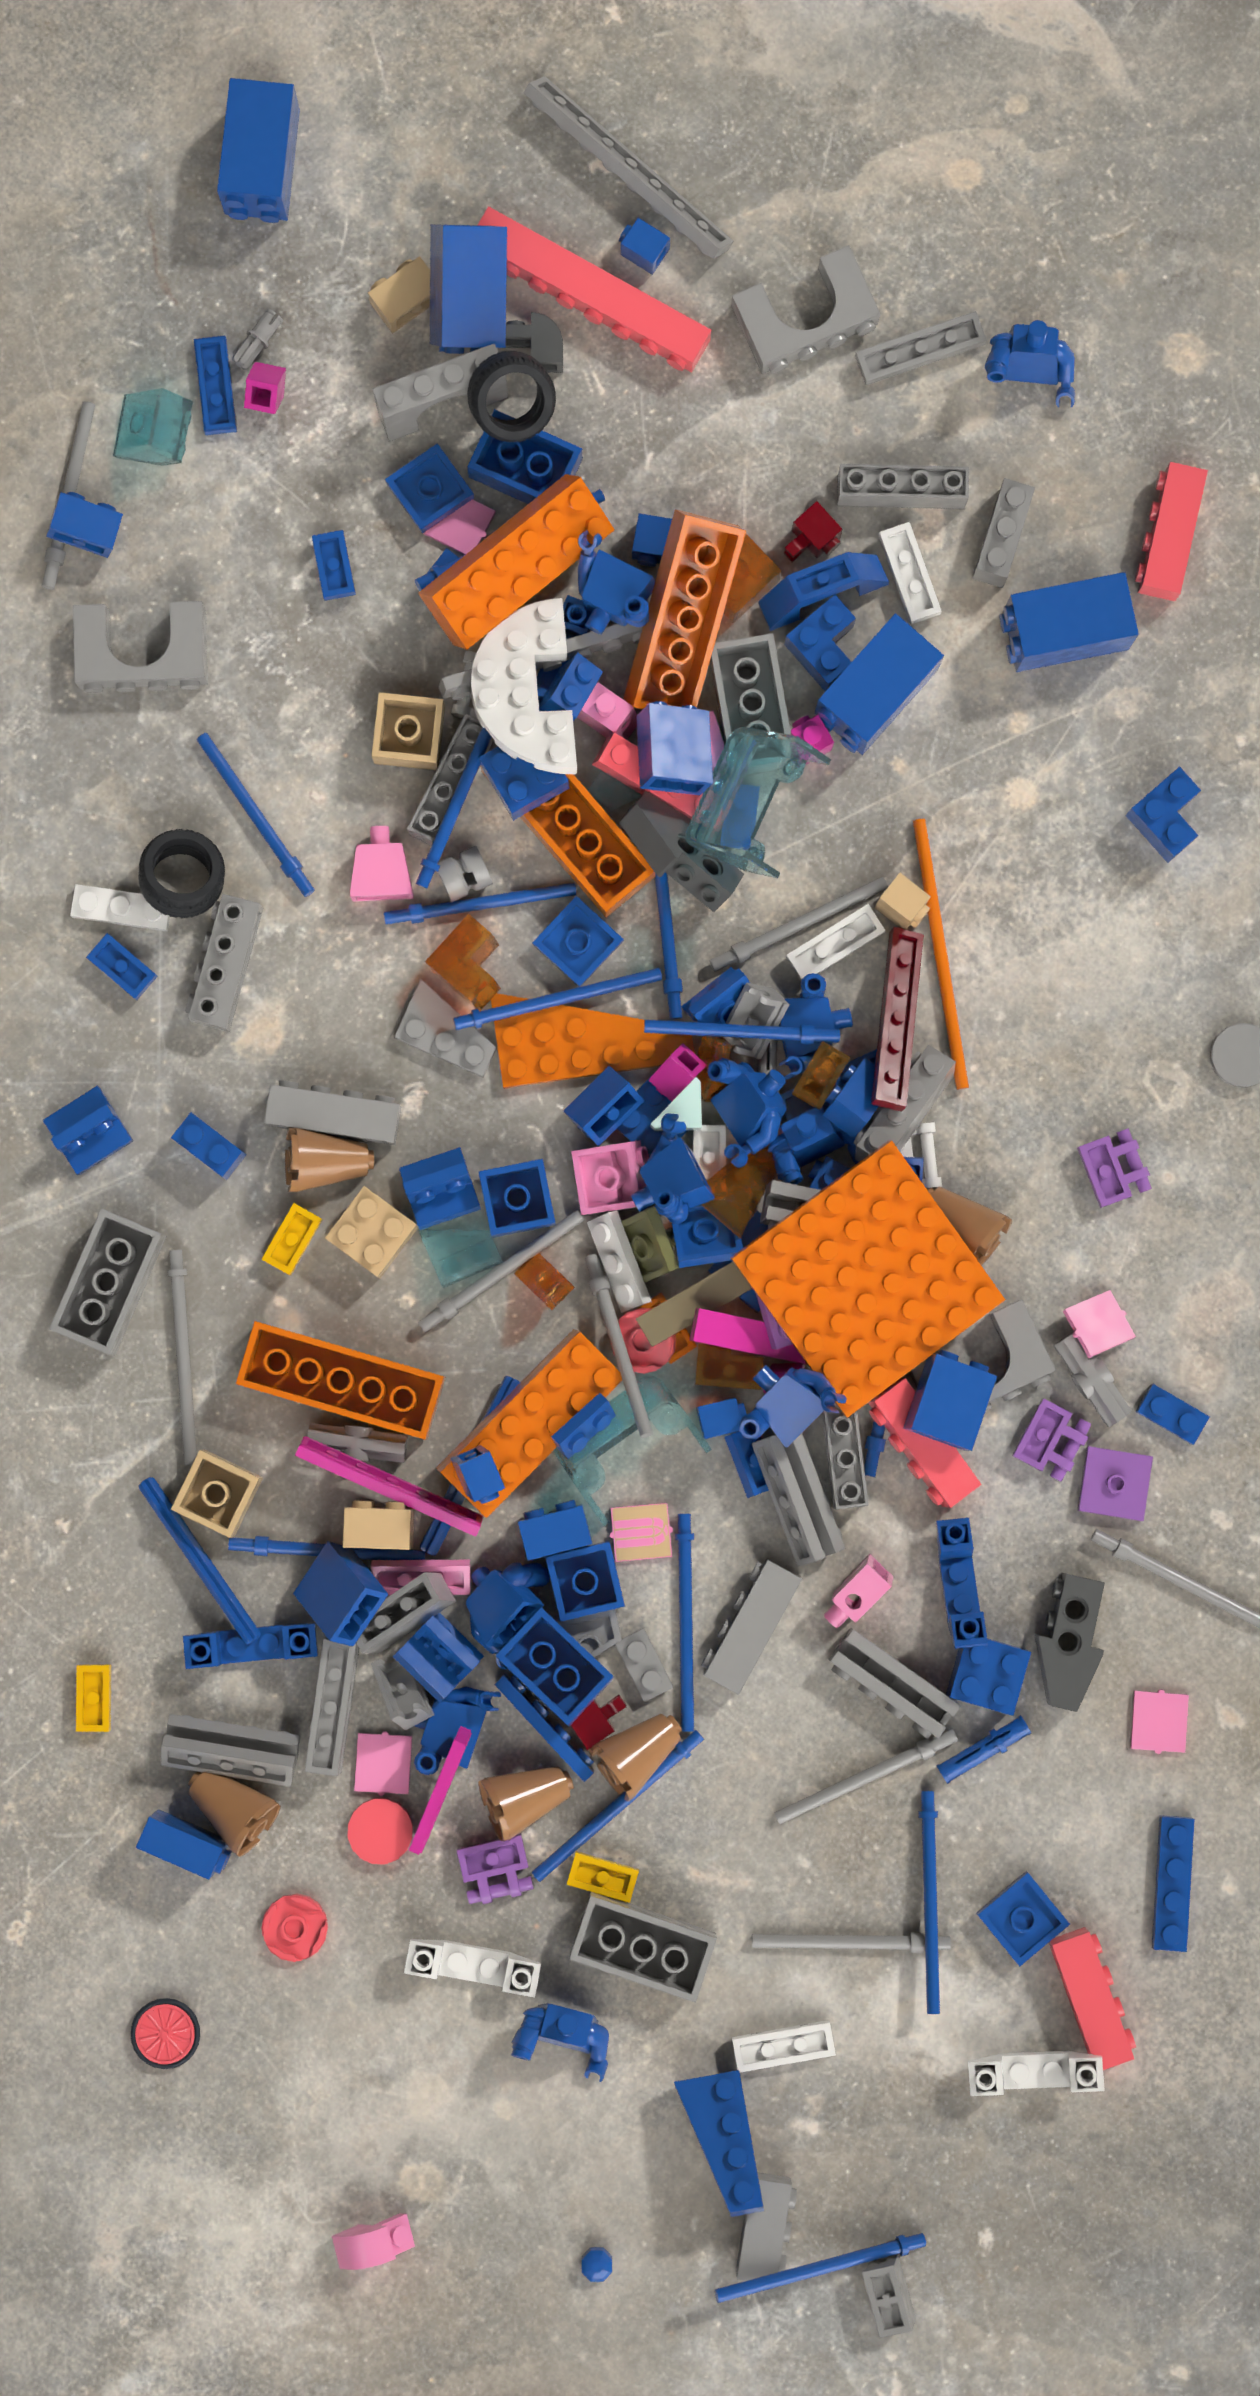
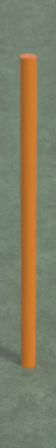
[913,819,969,1090]

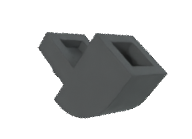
[505,312,563,373]

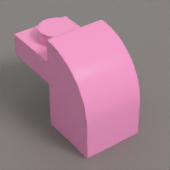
[332,2213,415,2270]

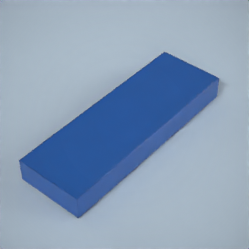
[194,335,237,436]

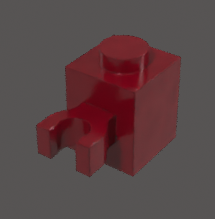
[783,501,843,563]
[571,1694,627,1750]

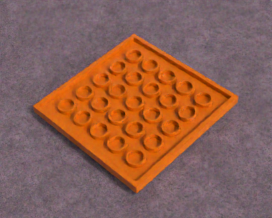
[730,1140,1006,1418]

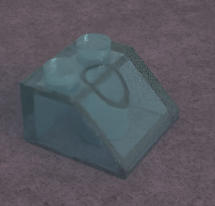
[113,388,193,466]

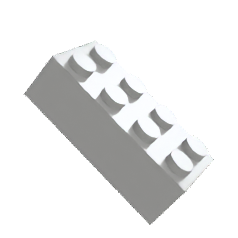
[710,633,796,778]
[49,1208,167,1356]
[569,1892,717,2003]

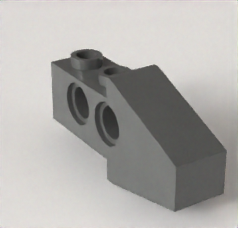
[619,791,744,912]
[1035,1573,1105,1712]

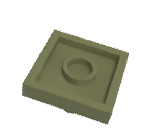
[621,1207,679,1283]

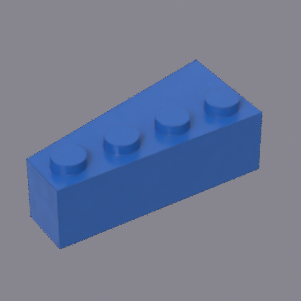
[674,2070,764,2217]

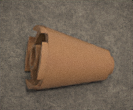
[285,1127,374,1192]
[928,1187,1012,1266]
[588,1714,682,1801]
[478,1766,574,1842]
[188,1771,281,1857]

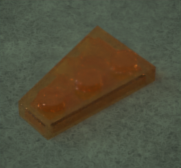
[701,1145,777,1238]

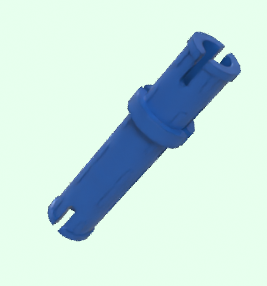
[936,1715,1032,1784]

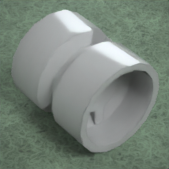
[438,845,493,902]

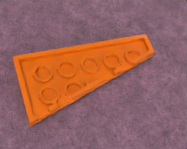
[490,992,695,1089]

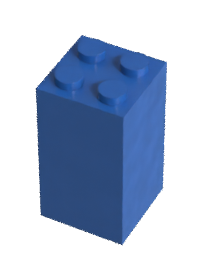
[217,78,300,223]
[430,224,507,354]
[1000,572,1139,672]
[814,613,945,756]

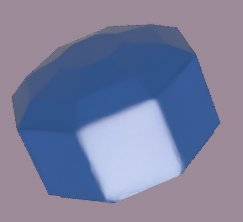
[582,2247,612,2282]

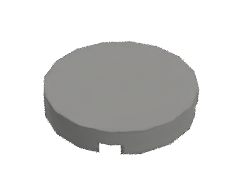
[1210,1023,1260,1088]

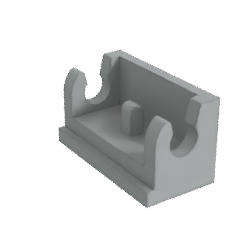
[718,983,790,1059]
[371,1652,434,1730]
[862,2254,916,2338]

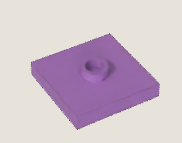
[1077,1446,1153,1521]

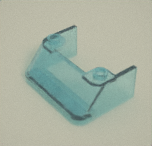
[685,727,831,879]
[554,1376,712,1526]

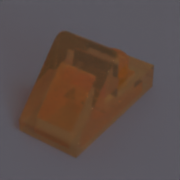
[696,1036,733,1102]
[792,1041,851,1110]
[514,1253,575,1310]

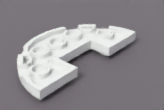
[471,598,577,774]

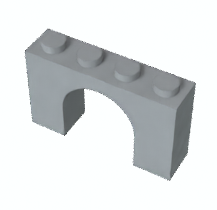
[731,245,880,374]
[372,344,508,442]
[73,601,208,693]
[909,1299,1056,1410]

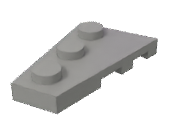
[394,979,497,1078]
[532,1609,622,1695]

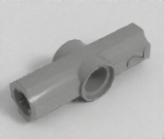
[1053,1333,1132,1427]
[307,1423,408,1463]

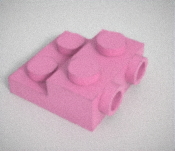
[571,1140,649,1215]

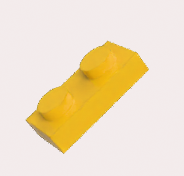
[262,1203,323,1276]
[76,1664,111,1732]
[567,1851,639,1903]

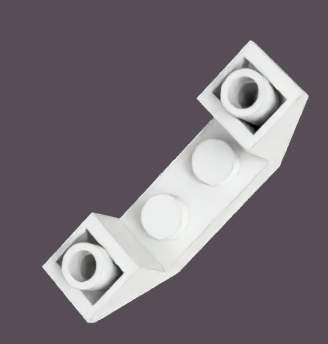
[404,1939,541,1998]
[968,2051,1105,2096]

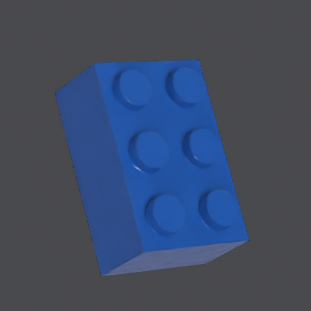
[467,409,583,504]
[496,1607,614,1727]

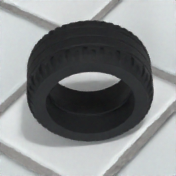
[467,351,556,442]
[138,829,225,919]

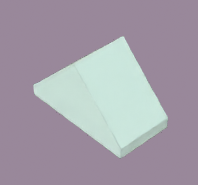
[650,1077,702,1131]

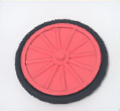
[130,1998,200,2069]

